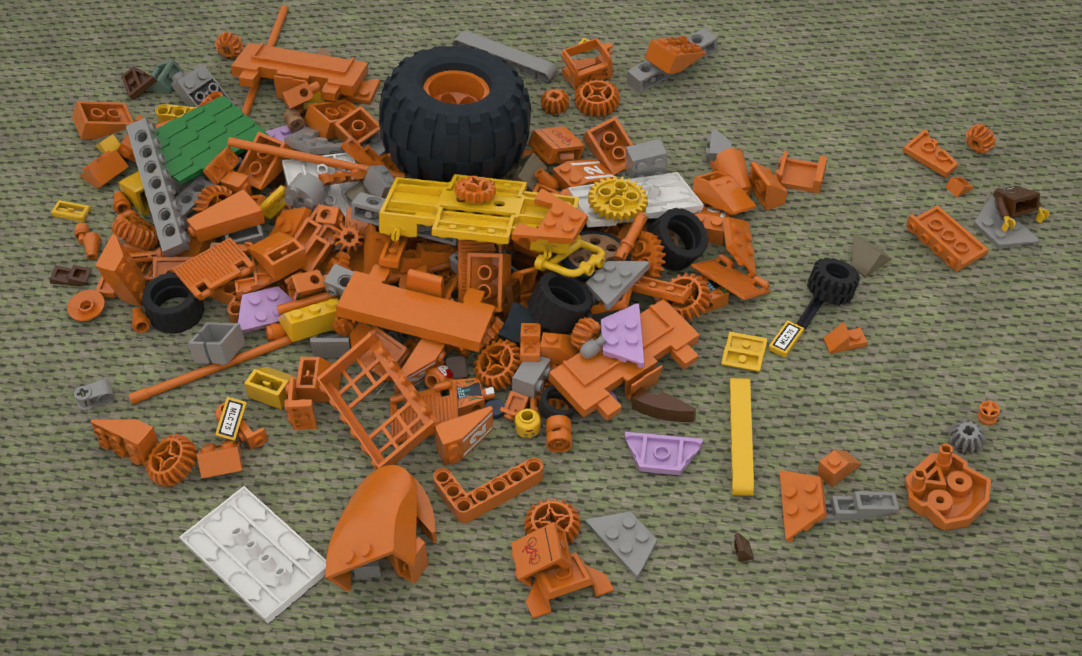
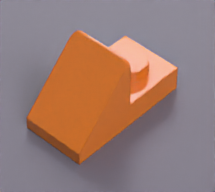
[823,322,867,354]

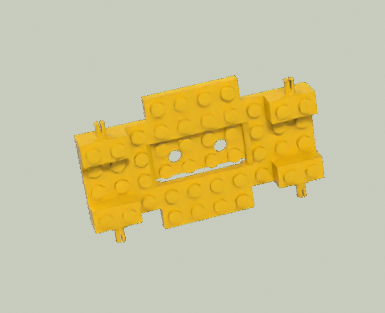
[379,174,579,258]

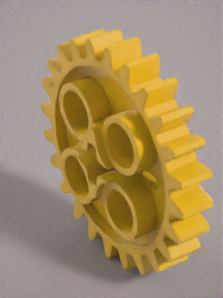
[588,176,648,223]

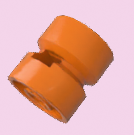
[546,415,572,453]

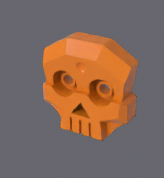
[904,443,991,530]

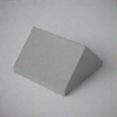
[310,334,351,358]

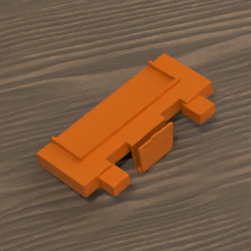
[231,42,368,102]
[336,264,495,352]
[548,299,700,421]

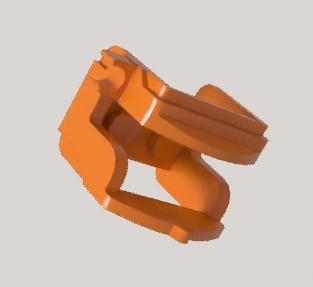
[561,38,614,91]

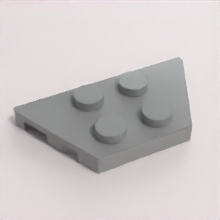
[974,197,1039,249]
[586,261,650,310]
[586,511,657,579]

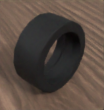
[538,385,576,420]

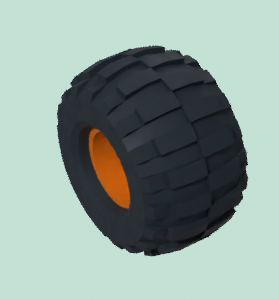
[379,45,531,183]

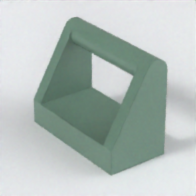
[147,59,184,94]

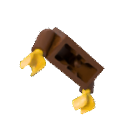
[993,186,1049,232]

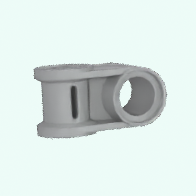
[74,379,115,411]

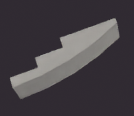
[820,491,899,522]

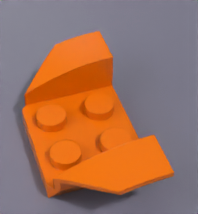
[350,322,411,382]
[526,552,614,619]

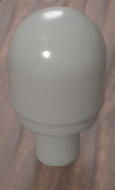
[580,336,606,359]

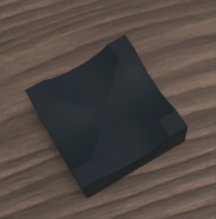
[498,302,547,348]

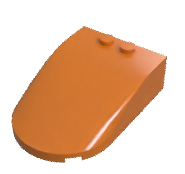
[325,465,417,591]

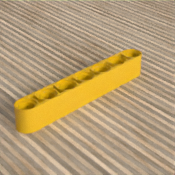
[729,378,754,496]

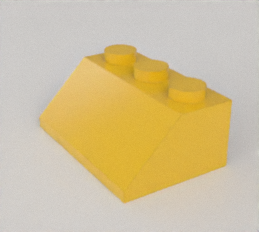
[278,298,339,342]

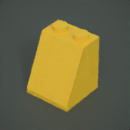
[118,169,166,217]

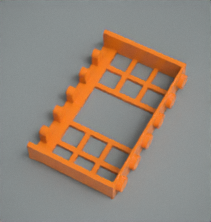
[317,332,440,469]

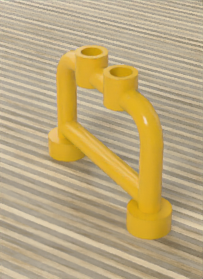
[534,235,606,277]

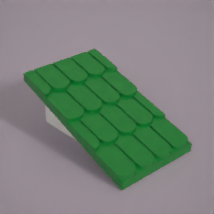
[145,96,269,194]

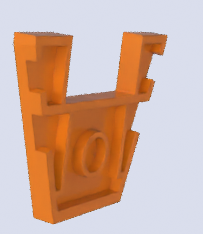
[512,189,588,244]
[234,241,292,298]

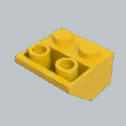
[244,367,297,410]

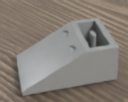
[173,64,235,107]

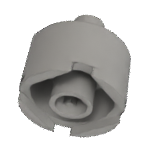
[284,172,328,214]

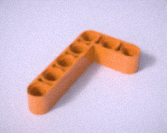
[433,458,544,523]

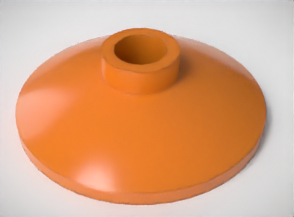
[67,290,105,321]

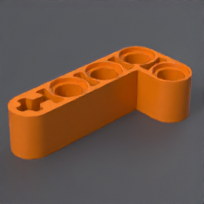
[199,280,252,323]

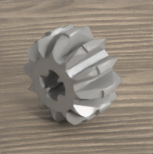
[949,419,985,454]

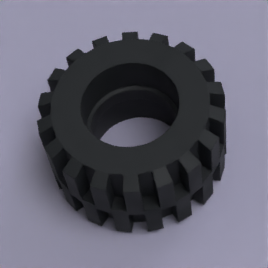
[807,258,860,305]

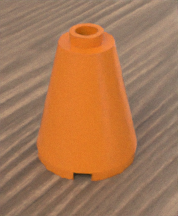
[710,148,752,196]

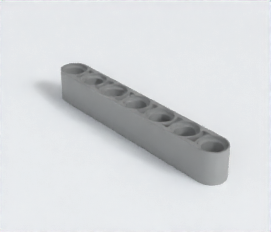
[452,30,558,84]

